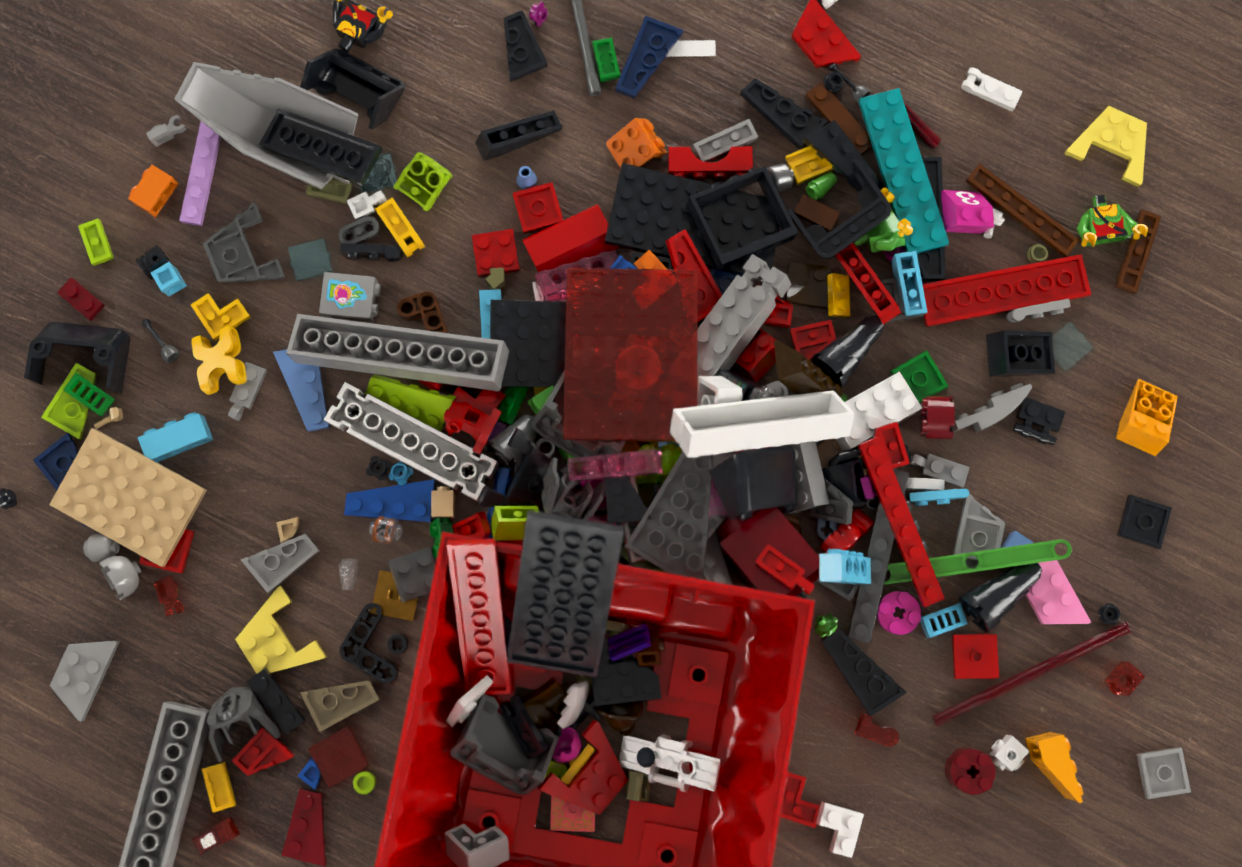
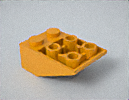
[1116,379,1178,456]
[1025,732,1083,803]

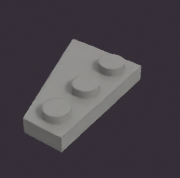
[241,534,320,593]

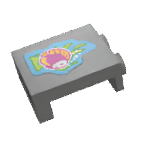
[319,272,381,322]

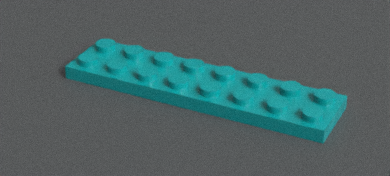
[858,88,949,254]

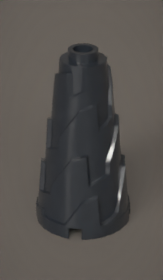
[810,315,884,388]
[959,563,1042,633]

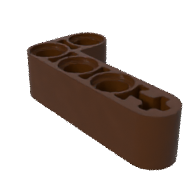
[397,291,449,334]

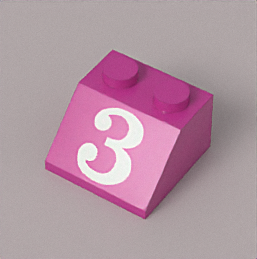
[941,190,994,234]

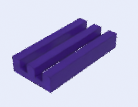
[608,624,651,661]

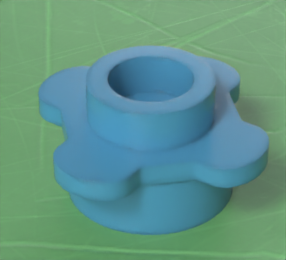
[388,462,414,486]

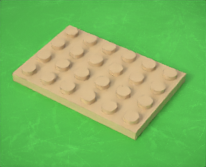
[49,428,207,567]

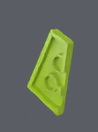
[41,363,97,440]

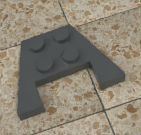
[203,202,286,284]

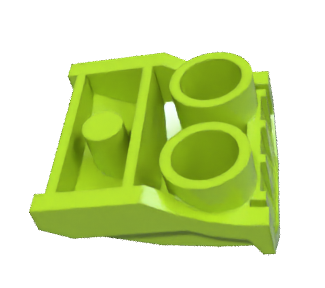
[393,152,453,212]

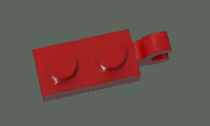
[755,544,815,595]

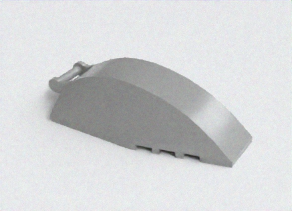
[174,62,358,189]

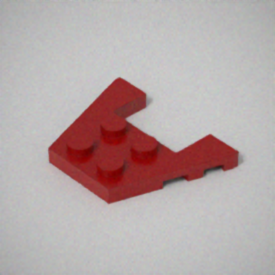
[537,720,628,815]

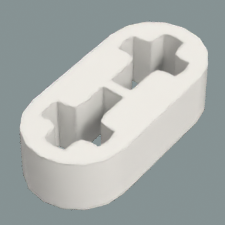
[906,478,945,491]

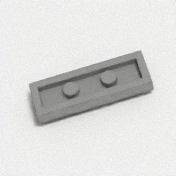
[693,119,758,162]

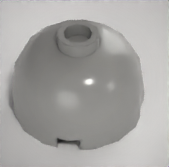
[99,556,141,600]

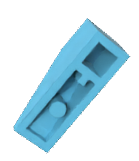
[891,251,927,316]

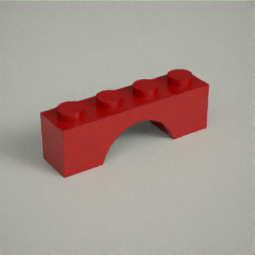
[668,146,753,180]

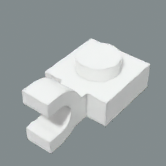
[347,190,387,220]

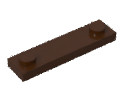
[805,81,872,155]
[1114,209,1162,294]

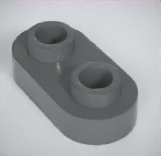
[338,216,380,244]

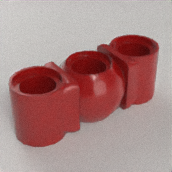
[820,508,875,554]

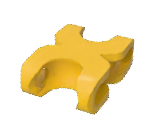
[192,325,247,395]

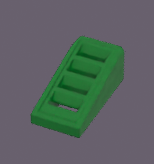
[63,373,115,417]

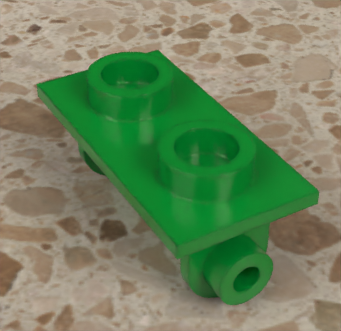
[430,518,453,561]

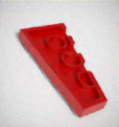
[665,229,722,325]

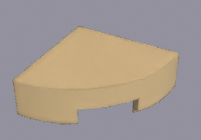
[276,517,299,543]

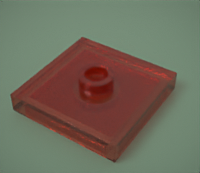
[308,726,369,788]

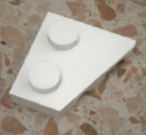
[446,676,493,727]

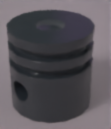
[136,245,172,280]

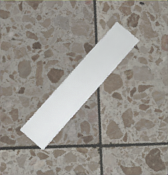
[666,40,716,57]

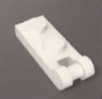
[961,68,1022,112]

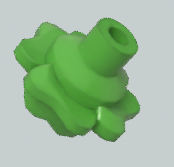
[814,614,838,638]

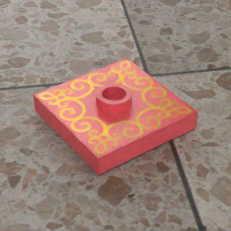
[550,785,595,832]

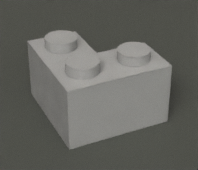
[444,824,509,867]

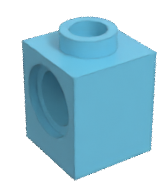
[151,262,187,296]

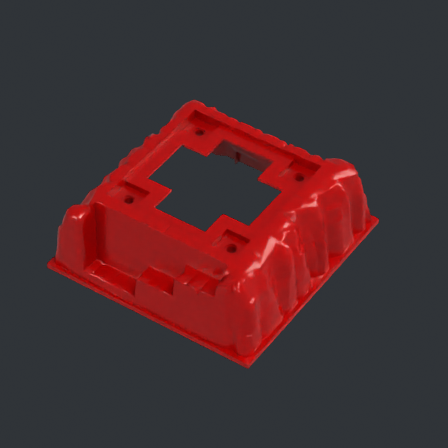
[375,532,815,867]

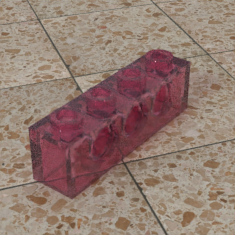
[535,250,618,302]
[568,450,662,482]

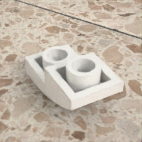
[557,681,589,729]

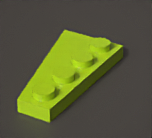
[365,374,456,432]

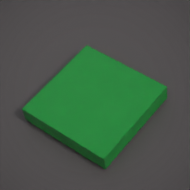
[890,350,949,403]

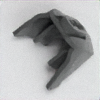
[541,457,610,521]
[207,687,280,762]

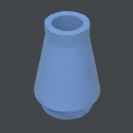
[516,166,537,190]

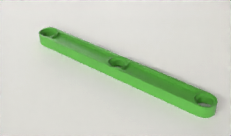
[884,539,1072,584]

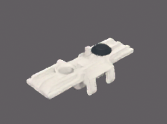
[619,734,721,792]

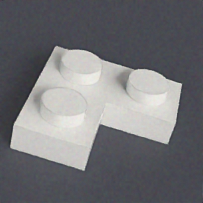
[816,801,864,858]

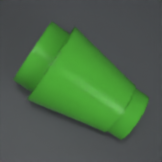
[806,172,837,200]

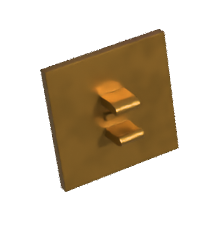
[371,570,418,621]

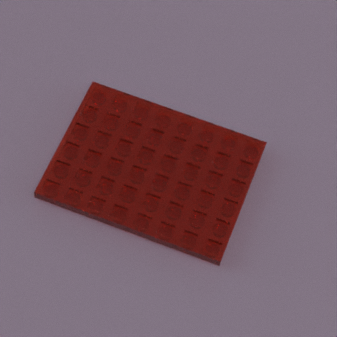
[563,268,698,442]

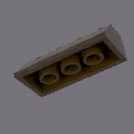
[774,340,842,397]

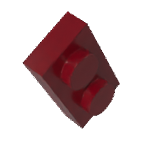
[57,277,105,321]

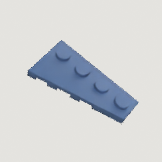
[273,349,330,432]

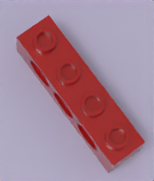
[835,243,902,325]

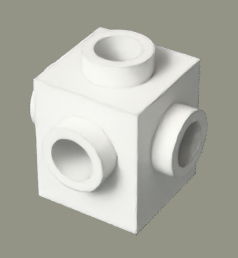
[990,735,1029,771]

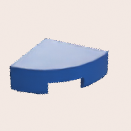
[298,758,321,790]

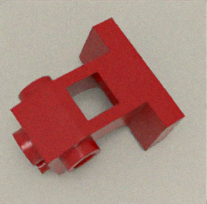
[444,401,502,454]

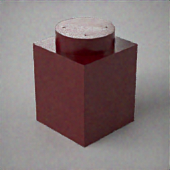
[716,508,820,597]

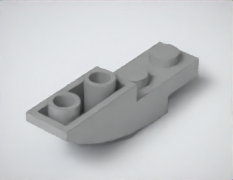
[951,383,1032,433]

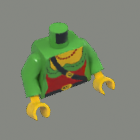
[1077,195,1148,247]

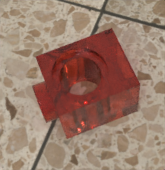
[1104,661,1146,696]

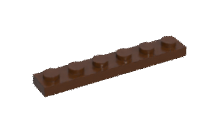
[965,163,1080,257]

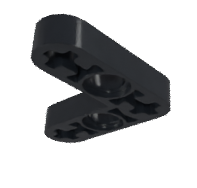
[339,603,398,683]

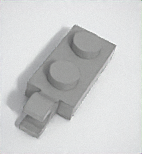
[228,362,267,421]
[909,454,970,488]

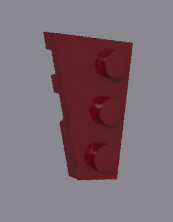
[281,788,326,867]

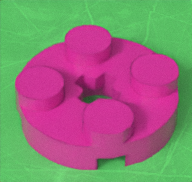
[876,591,921,635]

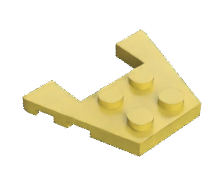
[1065,106,1147,187]
[235,586,327,674]

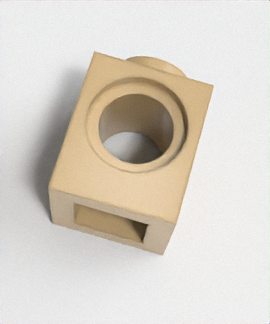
[431,487,456,518]

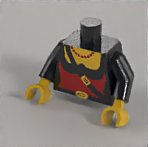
[332,0,393,52]

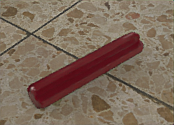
[904,103,941,149]

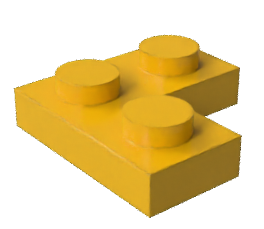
[191,293,251,341]

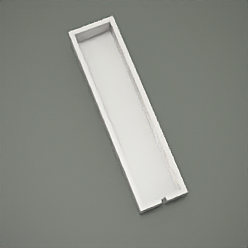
[670,391,855,457]

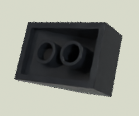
[986,330,1055,377]

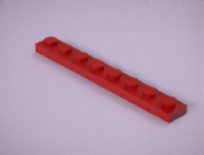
[858,436,945,607]

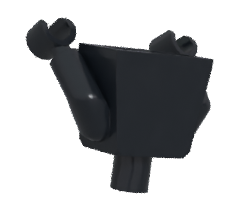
[822,448,878,510]

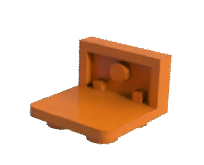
[606,118,667,168]

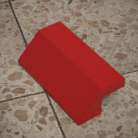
[522,204,619,284]

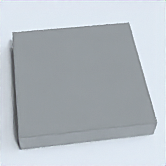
[1136,747,1191,799]

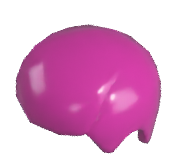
[552,727,582,763]

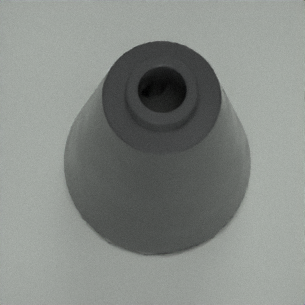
[484,414,538,474]

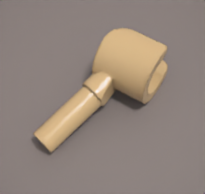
[94,407,123,429]

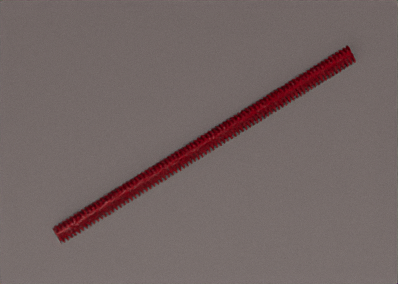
[933,622,1131,727]

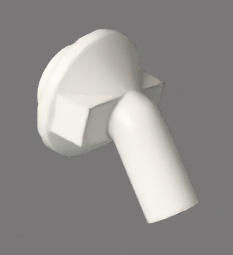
[984,208,1005,238]

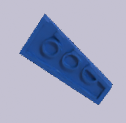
[344,479,435,523]

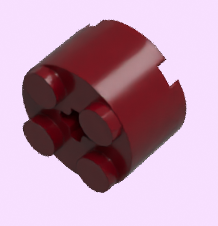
[920,396,954,439]
[945,747,996,795]

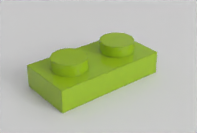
[78,218,114,266]

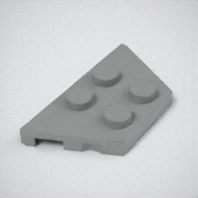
[951,494,1005,576]
[50,641,120,721]

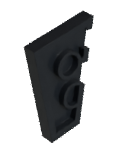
[504,10,548,82]

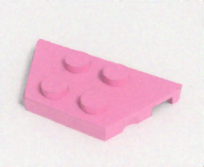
[1025,560,1091,624]

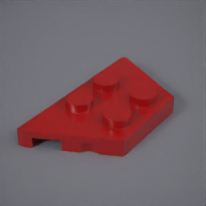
[792,0,861,68]

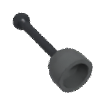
[829,63,871,104]
[142,319,180,364]

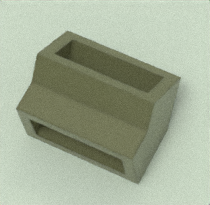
[485,268,506,291]
[625,770,650,801]

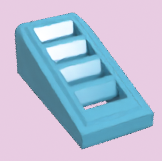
[920,603,968,638]

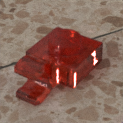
[154,576,184,617]

